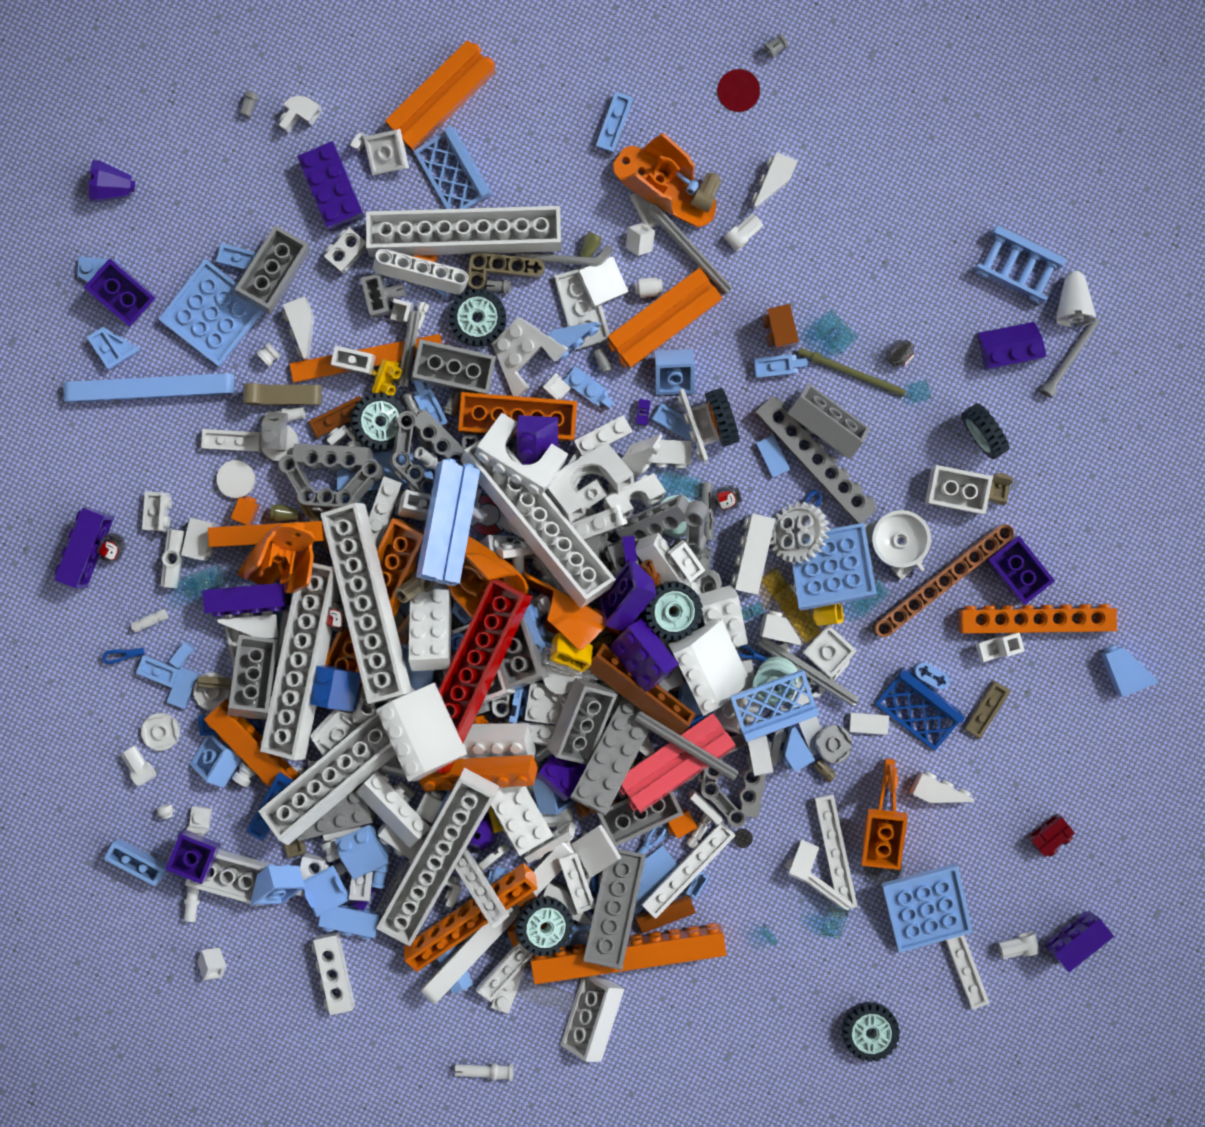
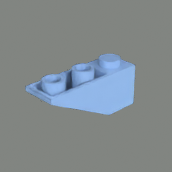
[547,322,602,361]

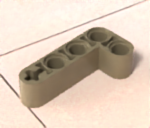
[468,253,545,290]
[243,383,322,406]

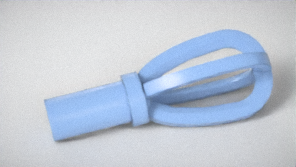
[637,825,668,854]

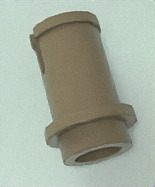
[812,758,837,783]

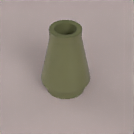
[579,231,602,258]
[270,503,298,522]

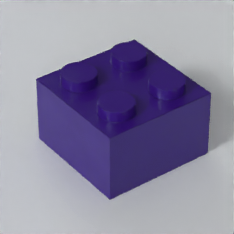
[165,830,221,884]

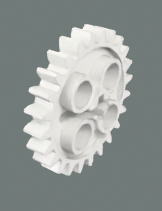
[770,502,830,564]

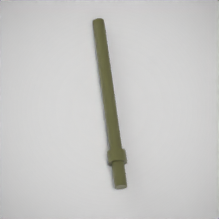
[797,347,906,397]

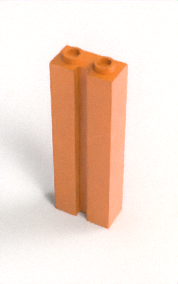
[385,40,496,152]
[606,268,723,370]
[208,521,327,547]

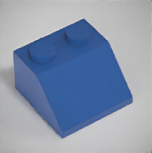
[310,665,361,711]

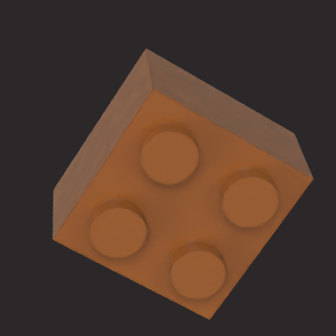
[762,304,799,351]

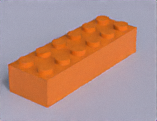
[458,392,578,442]

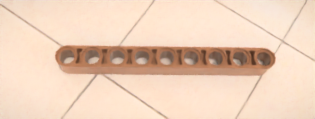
[873,524,1014,637]

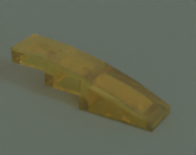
[761,568,822,643]

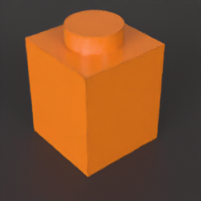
[231,495,261,525]
[666,808,698,839]

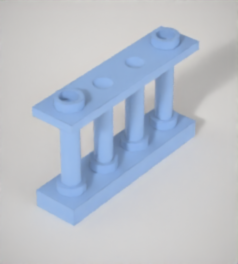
[973,225,1067,304]

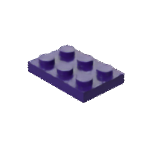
[536,754,587,801]

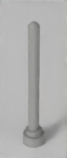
[1040,318,1099,398]

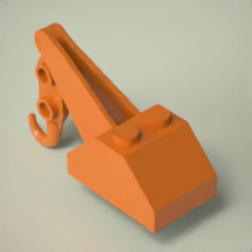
[861,758,908,870]

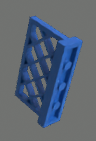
[875,667,965,751]

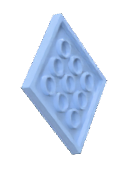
[158,259,264,367]
[789,523,877,611]
[881,863,973,953]

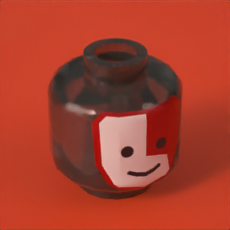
[886,339,915,368]
[713,485,742,512]
[97,533,126,563]
[327,602,349,632]

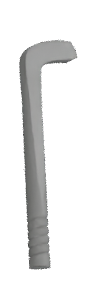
[516,245,613,266]

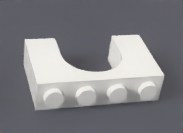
[475,413,568,497]
[545,442,634,523]

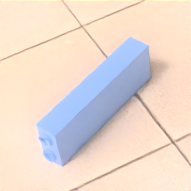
[416,458,480,586]

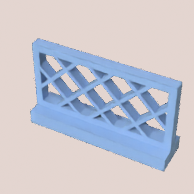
[414,126,493,209]
[730,669,819,742]

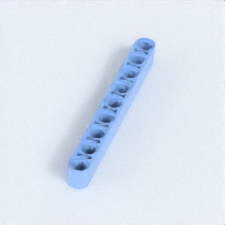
[63,374,235,403]

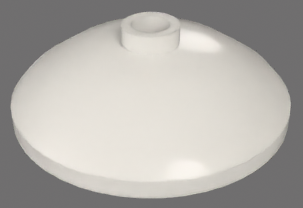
[872,510,931,568]

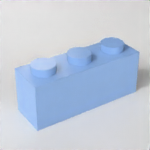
[104,838,167,886]
[318,904,382,940]

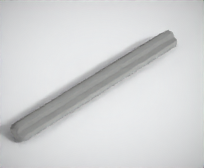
[648,204,732,294]
[758,637,858,706]
[635,711,738,780]

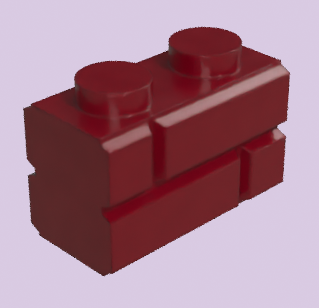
[1027,814,1075,858]

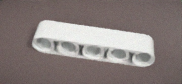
[373,249,469,294]

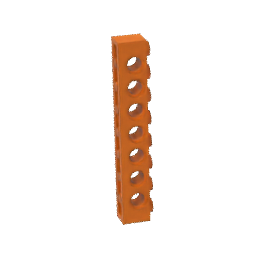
[959,604,1117,633]
[404,863,538,972]

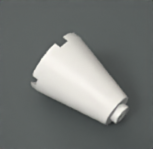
[1056,271,1096,327]

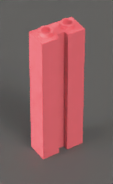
[619,713,736,813]

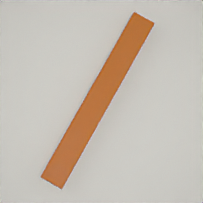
[289,334,442,383]

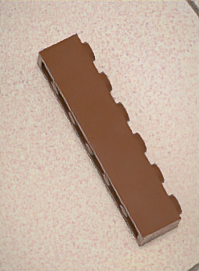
[588,643,696,735]

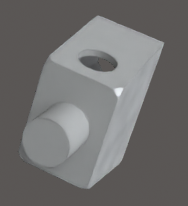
[260,411,288,450]

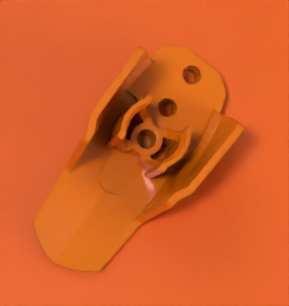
[613,133,716,228]
[237,522,315,594]
[447,536,529,618]
[523,571,622,650]

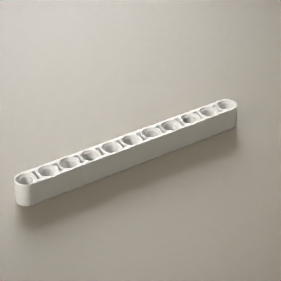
[420,842,575,1004]

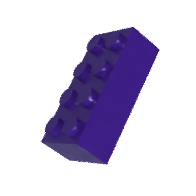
[297,141,366,232]
[54,507,115,589]
[202,583,291,617]

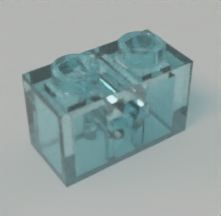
[813,309,859,355]
[180,565,227,597]

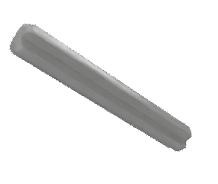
[398,311,421,387]

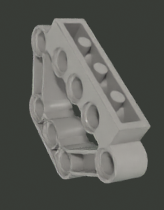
[389,409,465,495]
[279,444,384,512]
[617,494,707,560]
[698,733,772,828]

